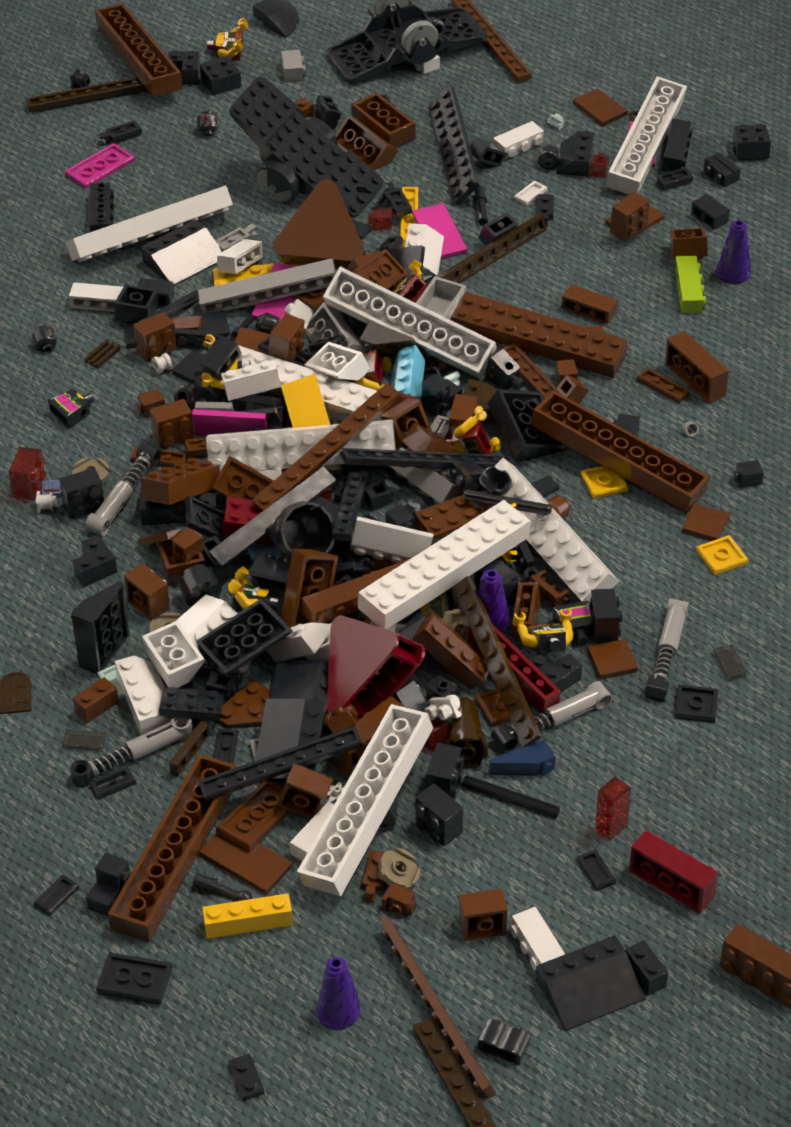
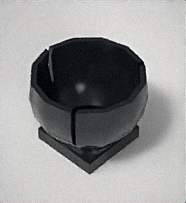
[266,501,334,560]

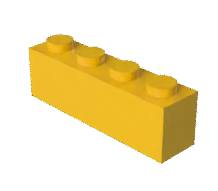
[202,893,293,939]

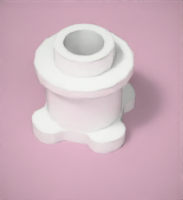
[36,491,57,513]

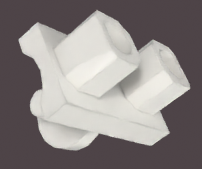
[424,695,462,720]

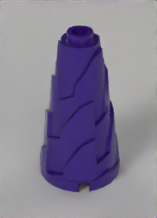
[716,220,751,284]
[478,570,510,634]
[316,957,360,1030]

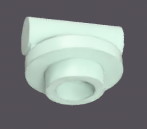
[547,113,565,130]
[443,371,460,386]

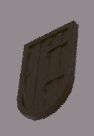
[0,672,32,714]

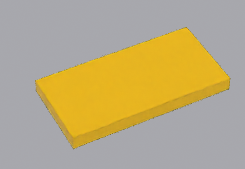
[281,374,331,428]

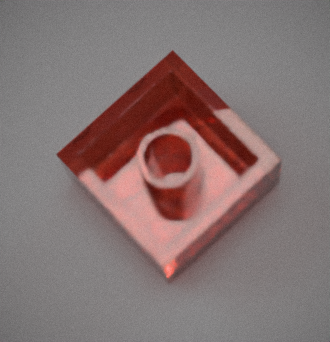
[9,447,47,501]

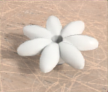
[327,782,344,803]

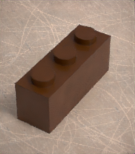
[561,284,618,324]
[512,582,541,641]

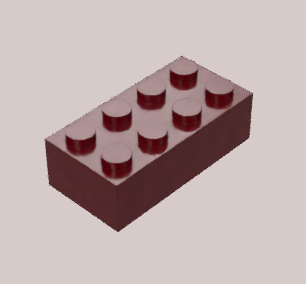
[222,496,276,547]
[629,830,718,914]

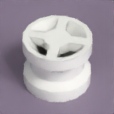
[152,353,173,374]

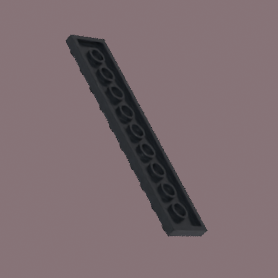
[429,85,480,206]

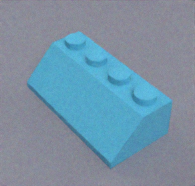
[390,345,425,400]

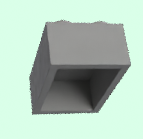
[416,276,467,320]

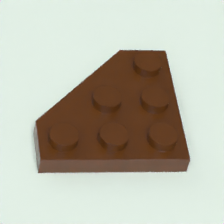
[215,679,271,728]

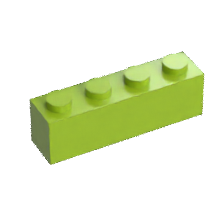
[675,256,706,313]

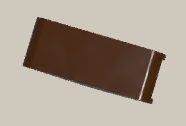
[273,179,366,269]

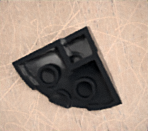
[253,0,299,38]

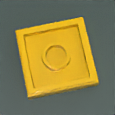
[580,466,628,499]
[696,535,749,575]

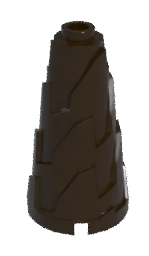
[447,697,488,768]

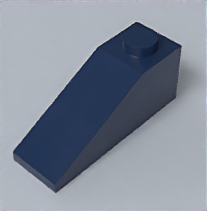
[489,740,556,776]

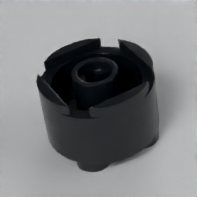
[177,564,222,607]

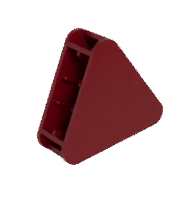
[327,615,425,720]

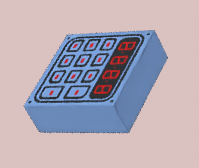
[42,480,61,497]

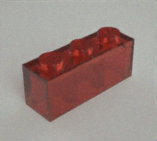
[595,776,631,841]

